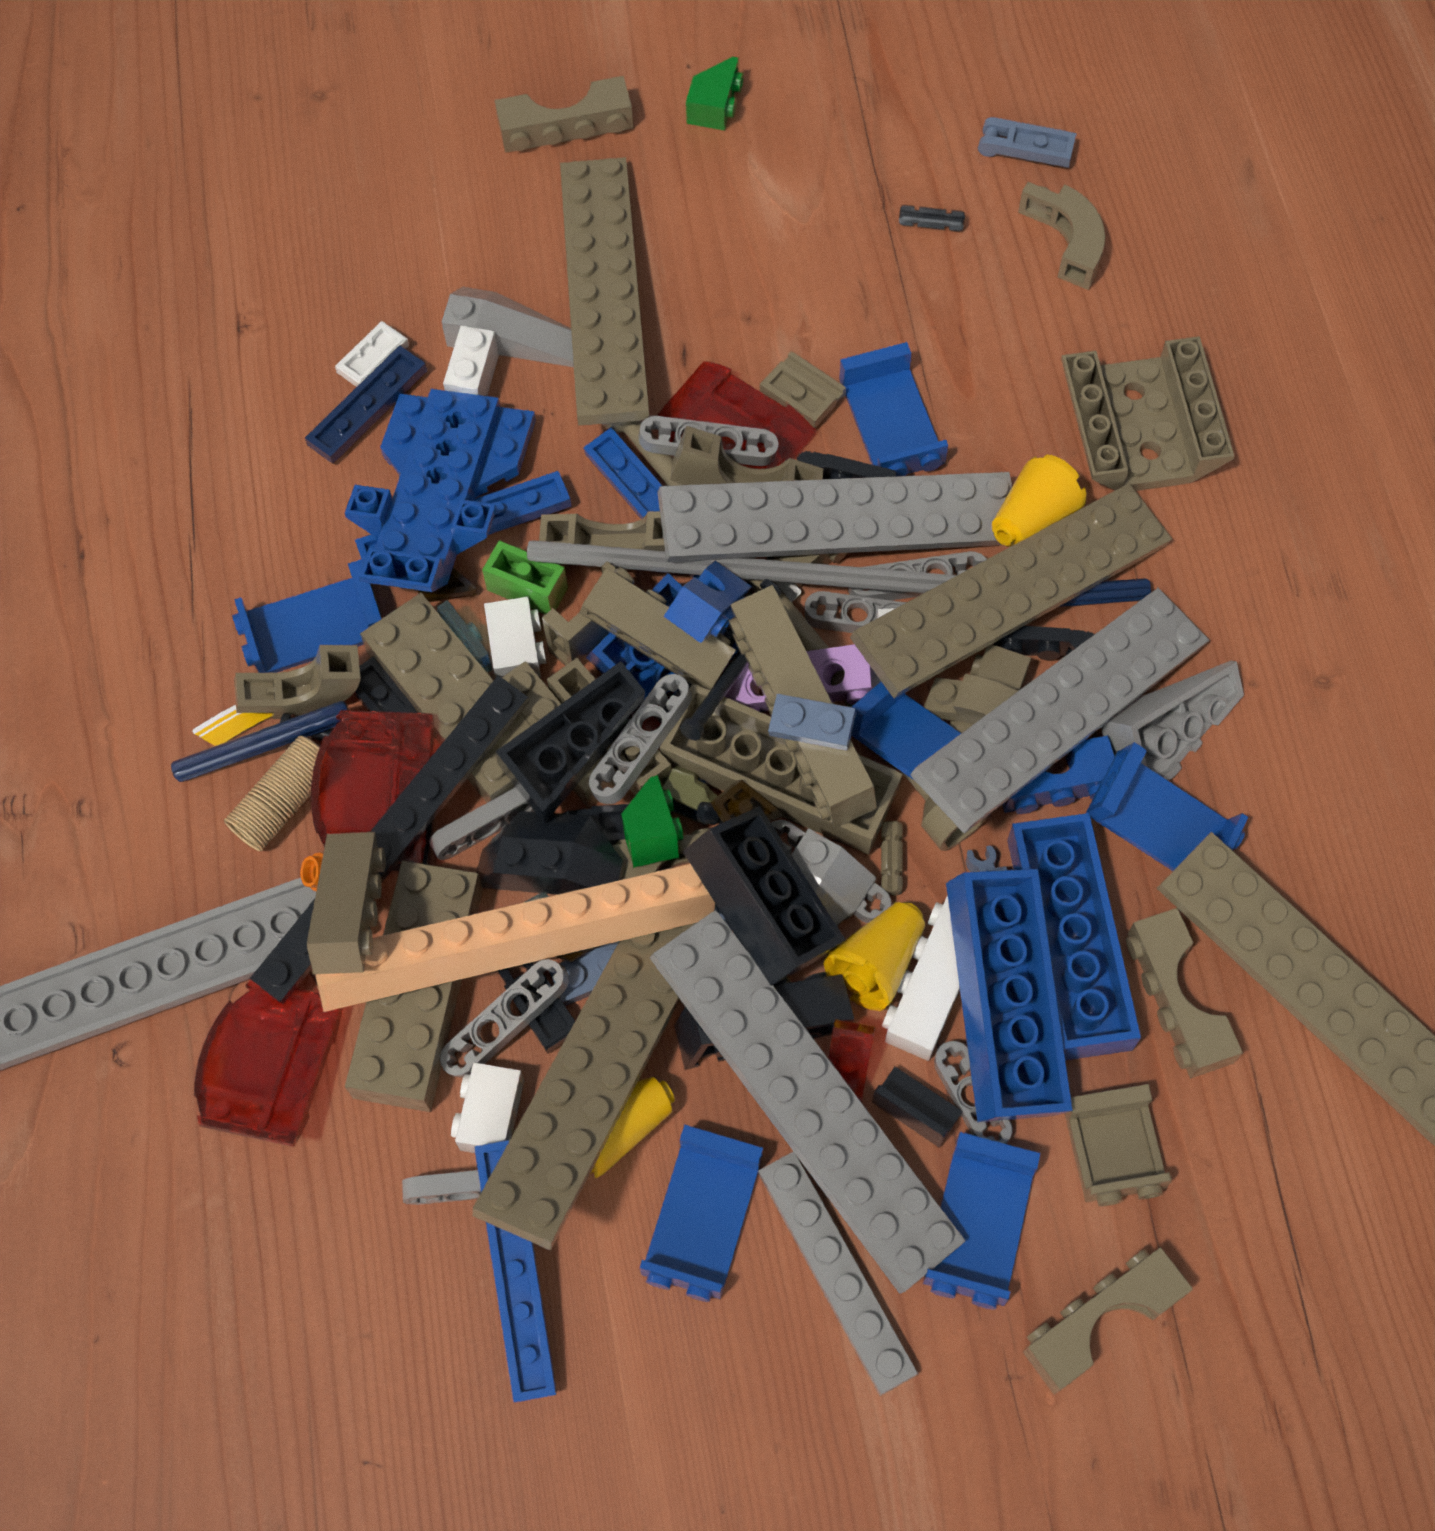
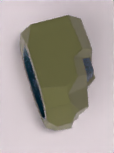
[662,765,717,823]

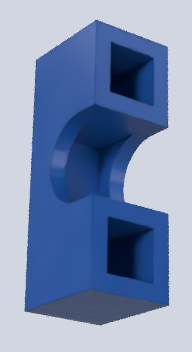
[664,561,752,643]
[1002,735,1114,814]

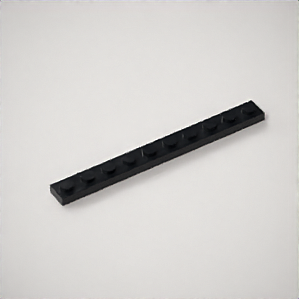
[250,675,530,1004]

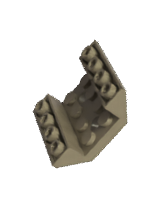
[1061,336,1234,491]

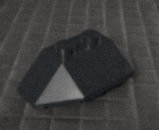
[476,811,625,895]

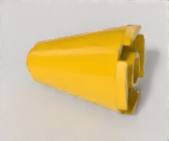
[992,454,1087,547]
[823,902,925,1011]
[590,1077,675,1178]

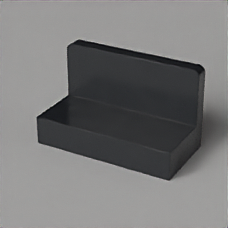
[872,1067,962,1148]

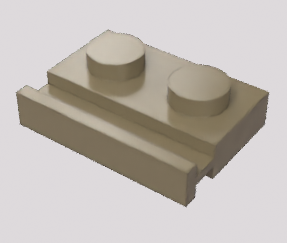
[760,351,846,429]

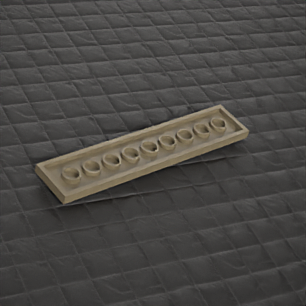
[560,157,649,426]
[850,483,1172,698]
[1156,832,1435,1146]
[472,923,696,1250]

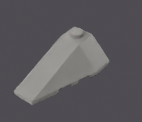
[442,287,574,367]
[1101,660,1244,781]
[792,828,876,925]

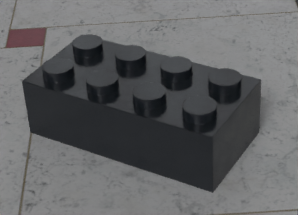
[683,806,846,986]

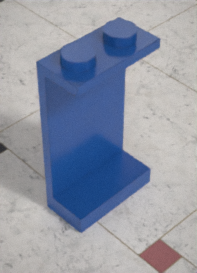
[839,342,948,477]
[232,559,382,673]
[851,682,961,782]
[1086,742,1248,871]
[640,1125,763,1302]
[923,1132,1041,1310]

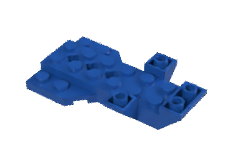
[344,389,536,592]

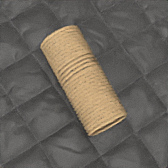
[224,736,335,851]

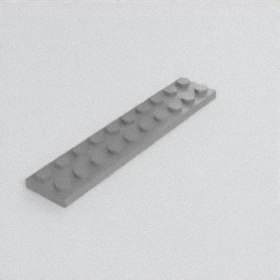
[657,472,1012,562]
[910,588,1209,834]
[0,878,316,1070]
[650,910,965,1294]

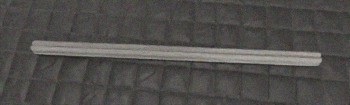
[527,540,957,593]

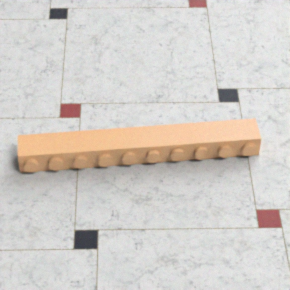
[315,864,715,1012]

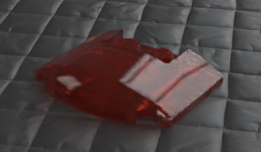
[656,361,816,469]
[311,710,434,864]
[194,980,343,1147]

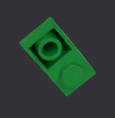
[686,56,744,131]
[621,775,683,868]

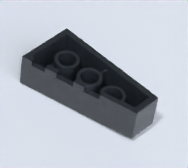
[495,661,645,824]
[674,972,854,1070]

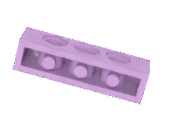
[723,644,880,712]

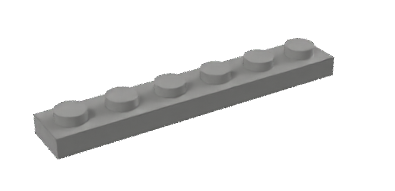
[758,1151,918,1396]

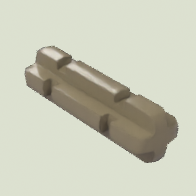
[881,821,903,896]

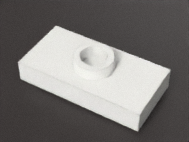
[335,321,409,387]

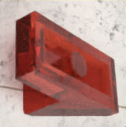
[828,1019,875,1103]

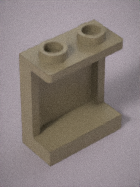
[542,561,630,666]
[1064,1084,1172,1206]

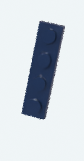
[305,345,427,464]

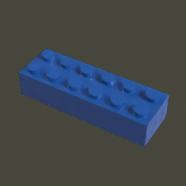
[1007,813,1141,1061]
[946,869,1072,1123]

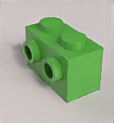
[482,540,568,615]

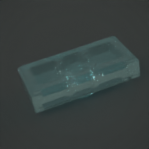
[437,600,493,673]

